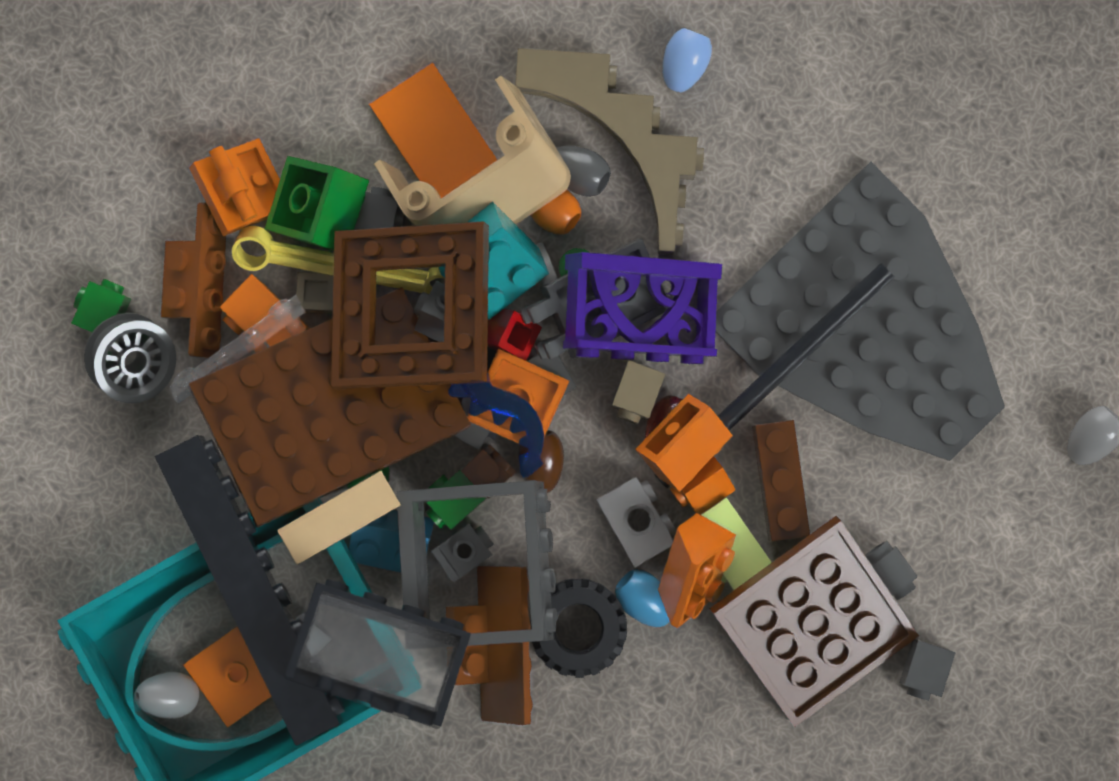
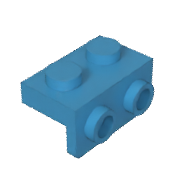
[349,510,434,573]

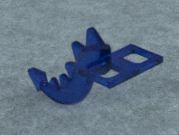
[448,373,544,478]

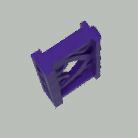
[563,252,722,364]

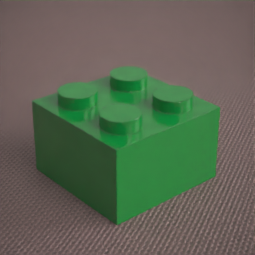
[265,156,369,251]

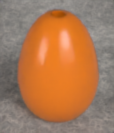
[530,189,582,235]

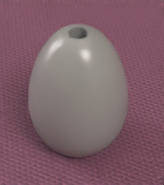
[1067,406,1119,465]
[134,672,199,719]

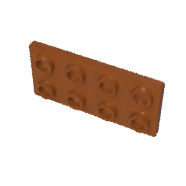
[446,566,533,725]

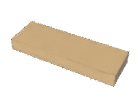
[277,471,401,565]

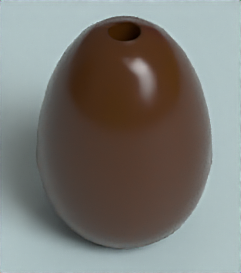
[518,430,564,493]

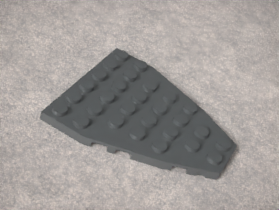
[716,162,1005,461]

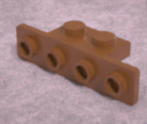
[161,202,226,359]

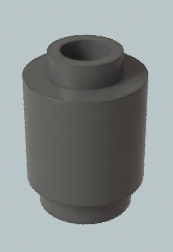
[865,540,918,600]

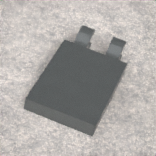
[519,239,667,360]

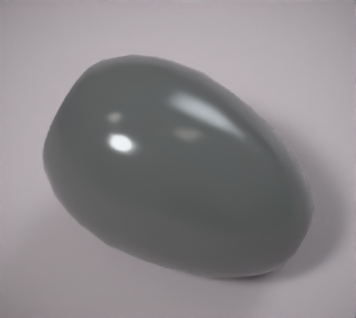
[556,145,611,197]

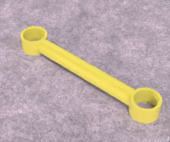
[232,226,445,294]

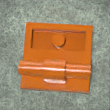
[189,138,280,236]

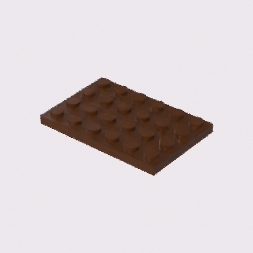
[188,287,471,528]

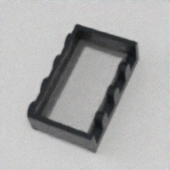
[284,579,471,729]

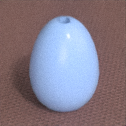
[663,28,712,92]

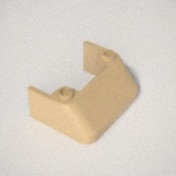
[374,75,571,226]

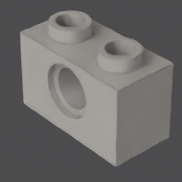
[596,477,676,567]

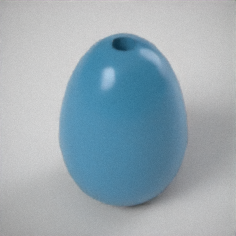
[615,569,670,627]

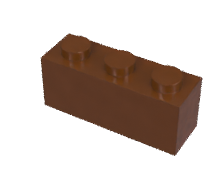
[752,420,810,541]

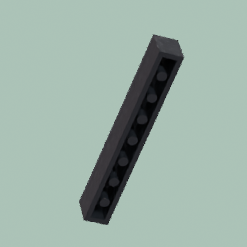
[154,435,345,746]

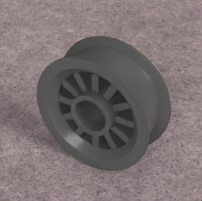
[84,313,176,404]

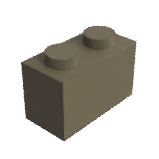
[611,360,665,424]

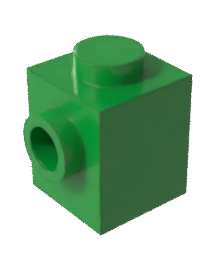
[71,278,131,332]
[426,470,487,530]

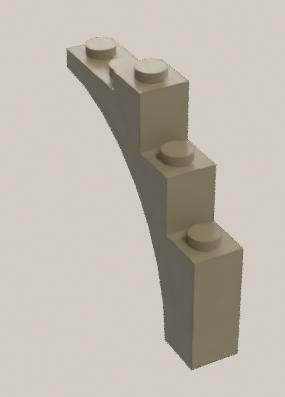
[515,48,704,255]

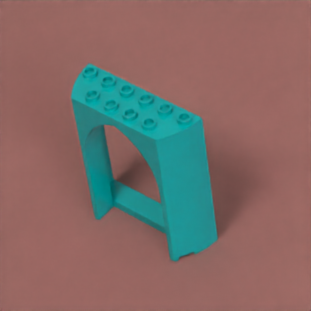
[57,499,422,781]

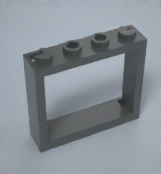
[396,480,558,650]

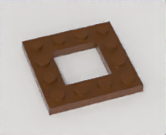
[331,221,489,389]

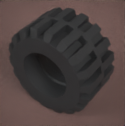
[530,578,627,678]

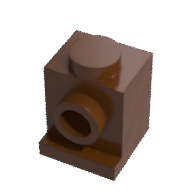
[461,445,517,499]

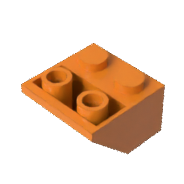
[658,513,736,628]

